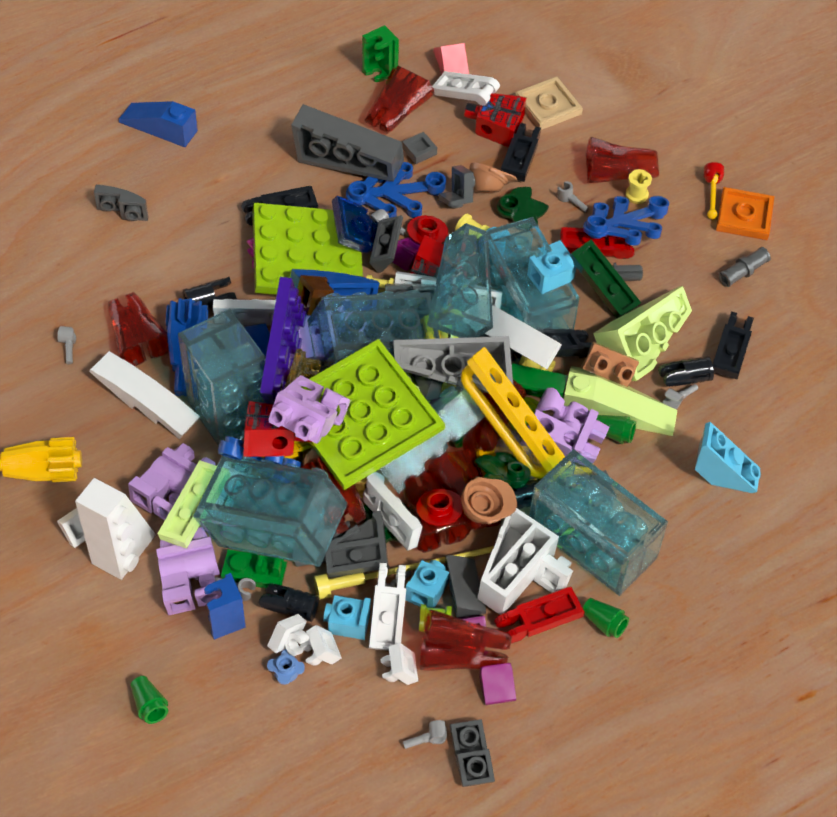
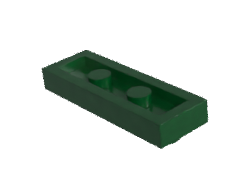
[570,239,641,318]

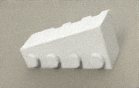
[75,478,156,580]

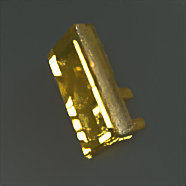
[285,348,321,388]

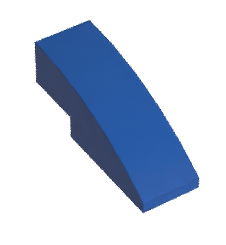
[290,269,380,308]

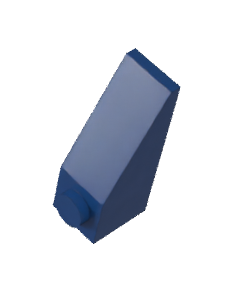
[119,101,198,147]

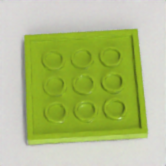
[252,203,363,295]
[301,339,445,490]

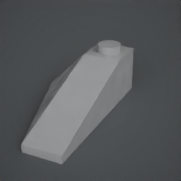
[393,336,513,393]

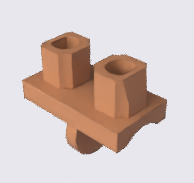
[581,342,639,387]

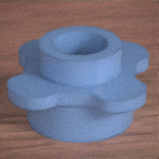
[267,649,305,685]

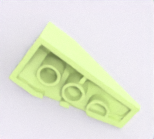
[593,286,692,381]
[564,366,677,436]

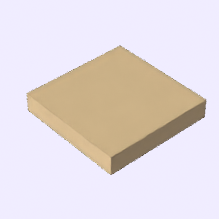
[515,77,583,130]

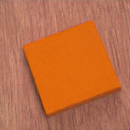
[716,187,775,240]

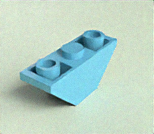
[695,422,761,493]

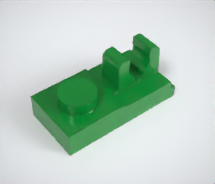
[221,549,287,588]

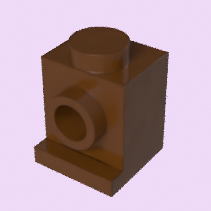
[298,275,334,316]

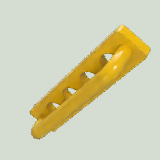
[461,347,571,480]

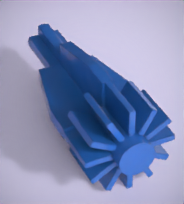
[165,298,208,397]

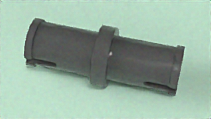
[719,247,771,287]

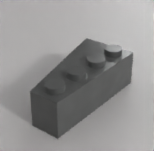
[291,104,404,182]

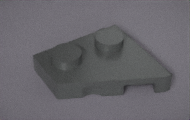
[324,511,389,578]

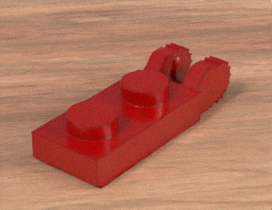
[560,227,635,259]
[494,587,585,644]

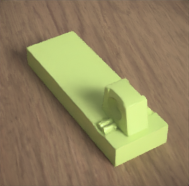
[157,460,228,549]

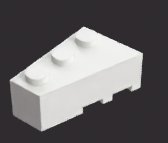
[477,508,559,615]

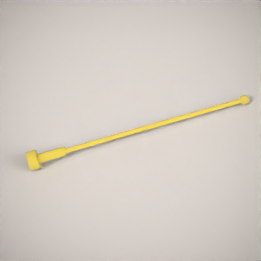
[314,523,593,600]

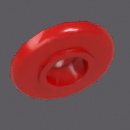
[407,215,448,245]
[416,489,463,526]

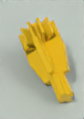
[0,437,82,482]

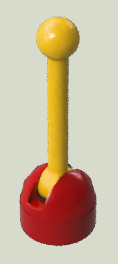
[703,162,724,219]

